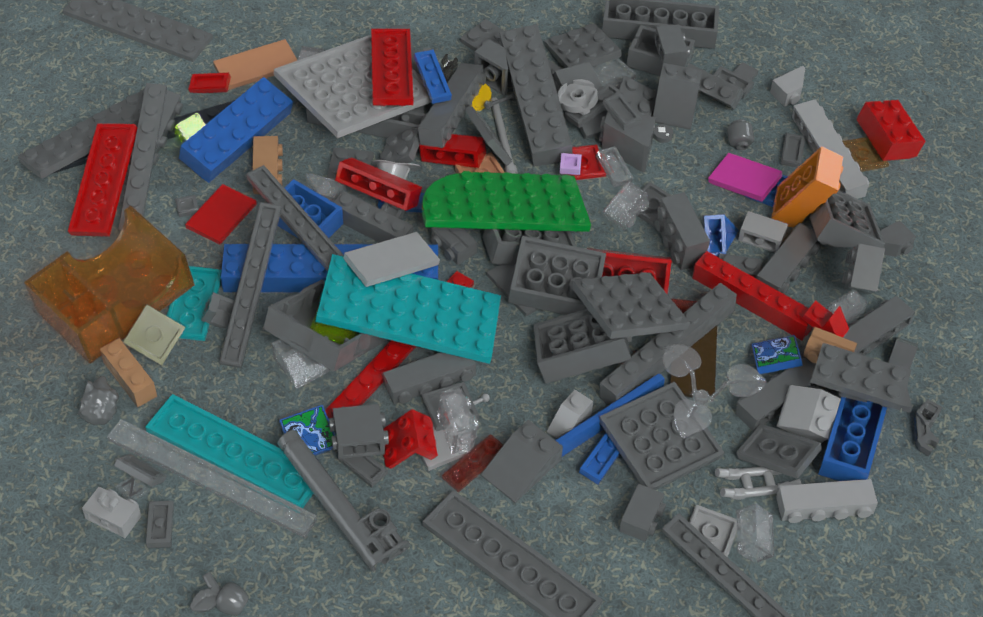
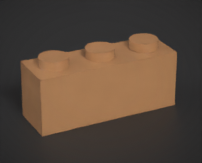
[253,136,283,194]
[100,338,157,408]

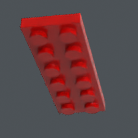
[371,29,414,106]
[68,124,138,237]

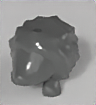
[78,376,119,425]

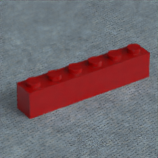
[692,251,813,341]

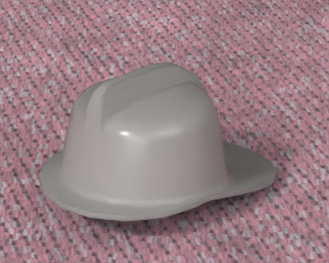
[372,160,421,180]

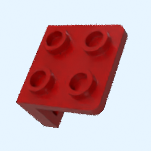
[383,409,438,469]

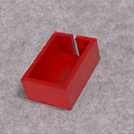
[856,100,926,161]

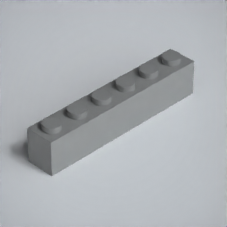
[792,99,869,199]

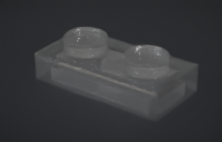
[596,146,633,187]

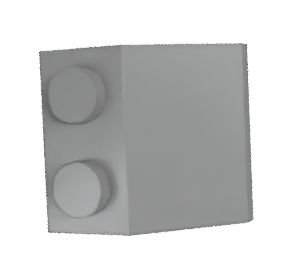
[777,385,841,443]

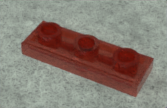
[442,434,504,493]

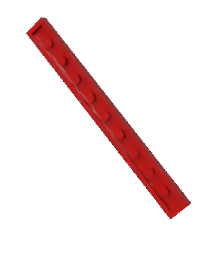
[325,271,474,419]

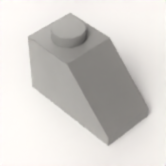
[770,66,805,107]
[547,390,593,439]

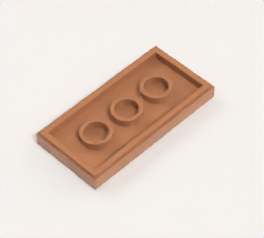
[213,39,298,90]

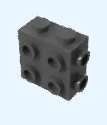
[329,404,389,459]

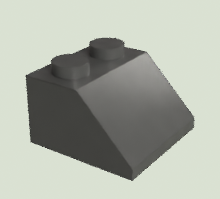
[474,39,508,96]

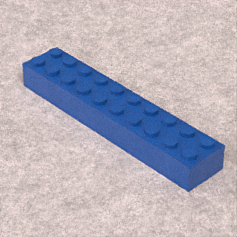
[221,244,438,292]

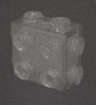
[437,388,479,454]

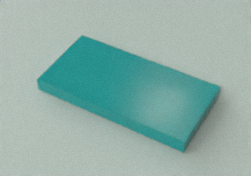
[167,265,222,341]

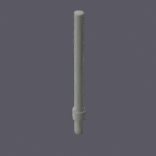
[490,98,518,174]

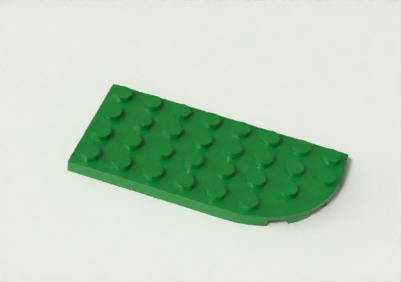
[422,171,591,232]

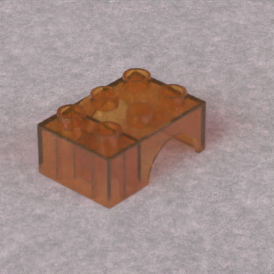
[24,206,195,364]

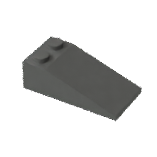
[482,229,577,265]

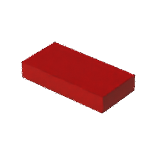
[188,72,231,93]

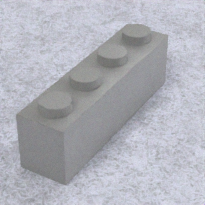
[776,479,878,523]

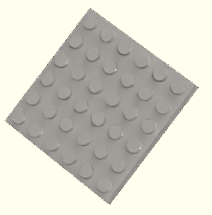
[274,35,431,138]

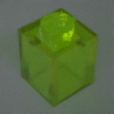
[174,112,205,142]

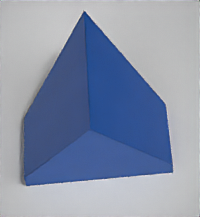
[702,214,739,257]

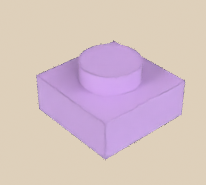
[560,153,582,175]

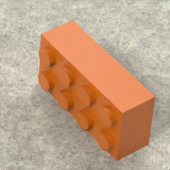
[771,146,843,228]

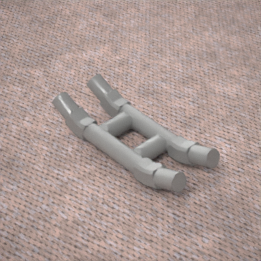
[715,466,802,500]

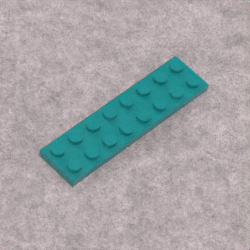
[145,394,314,511]

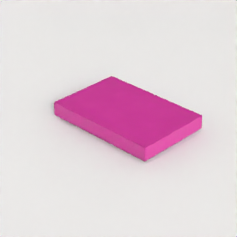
[708,153,782,202]

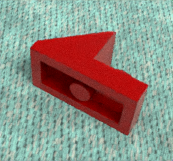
[801,300,849,338]

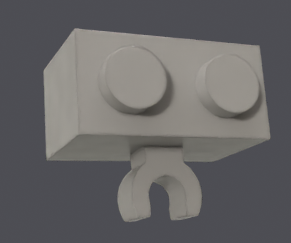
[82,487,141,538]

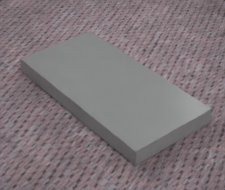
[343,232,440,287]

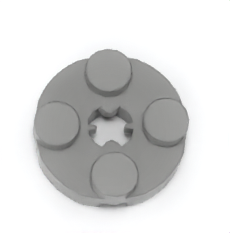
[558,79,598,115]

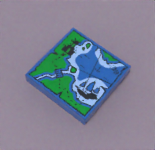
[752,335,803,375]
[279,405,335,456]

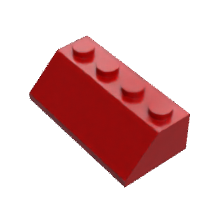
[587,248,672,295]

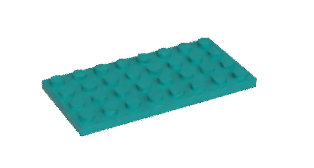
[315,254,501,364]

